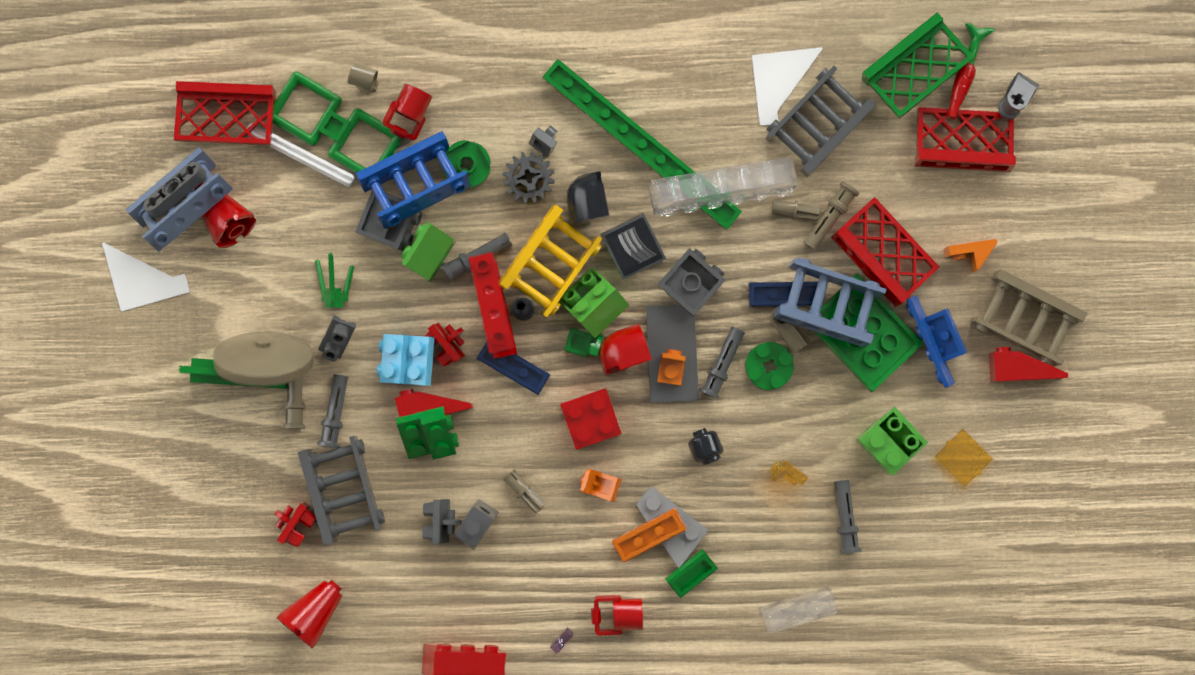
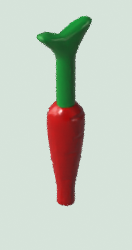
[947,23,995,119]

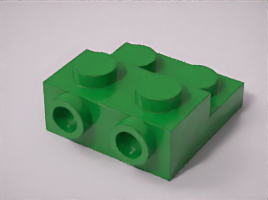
[396,406,460,460]

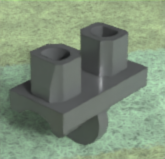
[318,315,356,362]
[422,499,462,544]

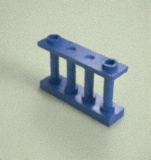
[356,131,471,229]

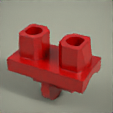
[424,322,466,367]
[274,502,317,547]

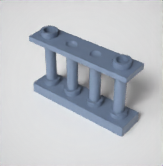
[126,147,233,252]
[773,258,886,348]

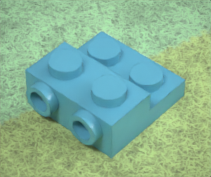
[377,334,434,386]

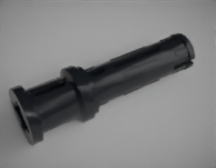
[512,298,535,321]

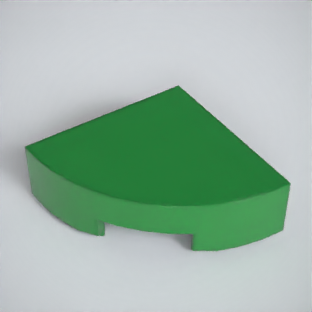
[588,333,604,357]

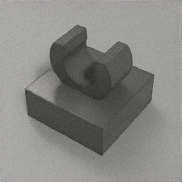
[528,125,558,158]

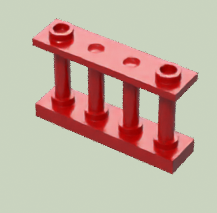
[469,252,518,360]

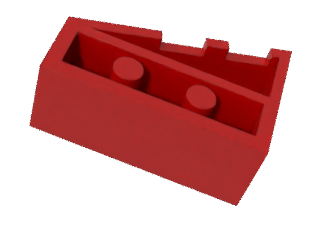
[422,644,506,675]

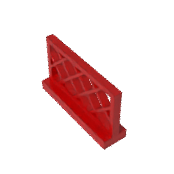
[174,81,277,145]
[915,107,1016,172]
[831,197,940,308]

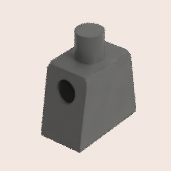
[454,499,499,550]

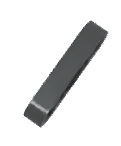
[143,162,206,218]

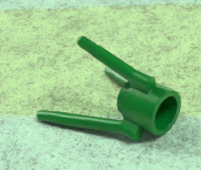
[315,253,354,308]

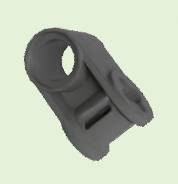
[998,72,1039,120]

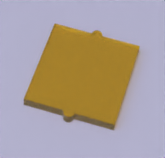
[935,429,993,487]

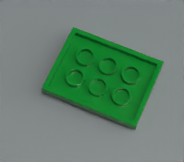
[814,273,923,393]

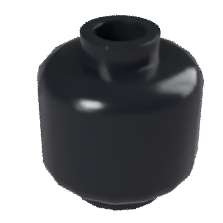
[688,428,724,466]

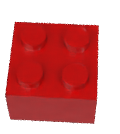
[560,388,622,450]

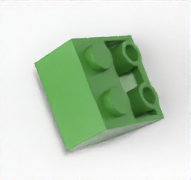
[401,222,456,282]
[559,267,629,338]
[855,407,928,476]

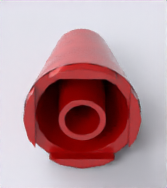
[194,182,256,248]
[277,580,342,649]

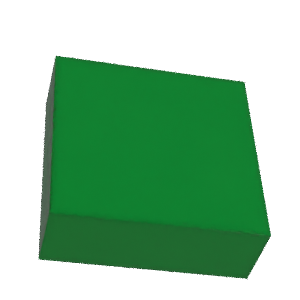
[564,328,593,358]

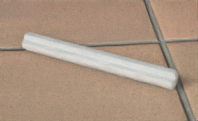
[246,123,355,187]

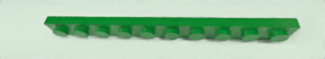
[542,59,742,231]

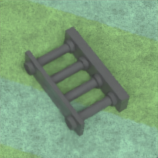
[766,66,876,177]
[298,436,385,546]

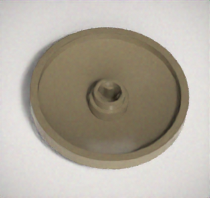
[213,332,313,386]

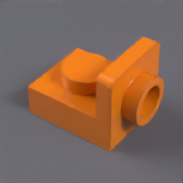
[657,349,686,386]

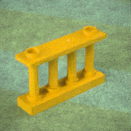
[499,204,603,317]

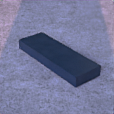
[748,281,818,307]
[476,341,550,395]

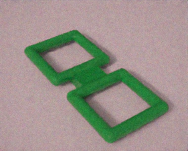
[273,71,403,173]

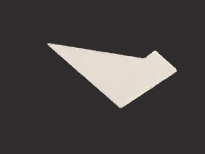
[752,47,823,126]
[102,243,190,311]

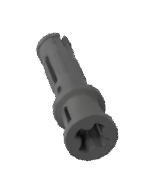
[441,232,513,283]
[699,327,745,400]
[317,374,349,448]
[834,480,862,554]

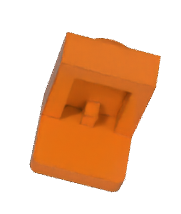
[580,469,622,502]

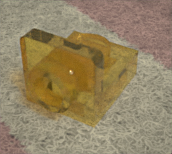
[769,459,808,486]

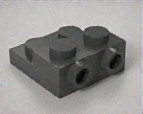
[355,191,423,252]
[657,248,726,317]

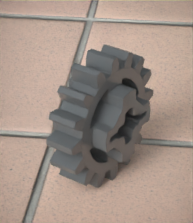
[503,151,555,204]

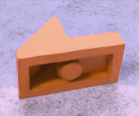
[944,239,997,272]

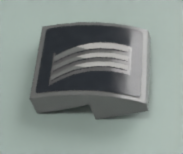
[600,213,666,280]

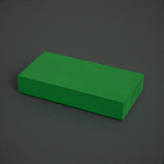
[665,549,718,599]

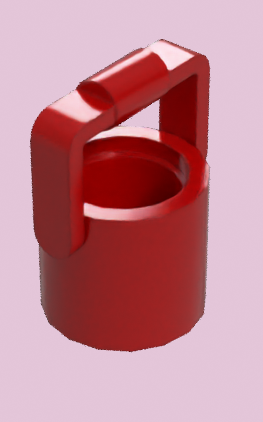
[383,83,433,140]
[591,595,643,636]

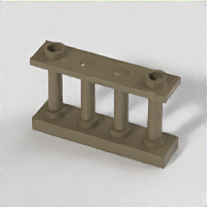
[971,269,1088,366]

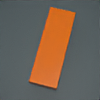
[612,507,687,563]

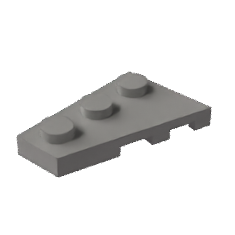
[636,485,708,568]

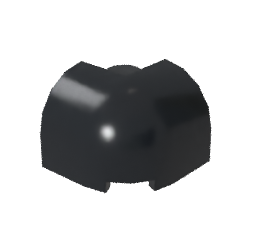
[567,171,609,226]

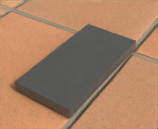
[646,305,699,403]

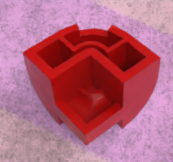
[599,324,652,376]

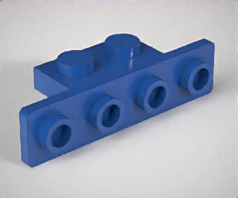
[907,295,967,388]

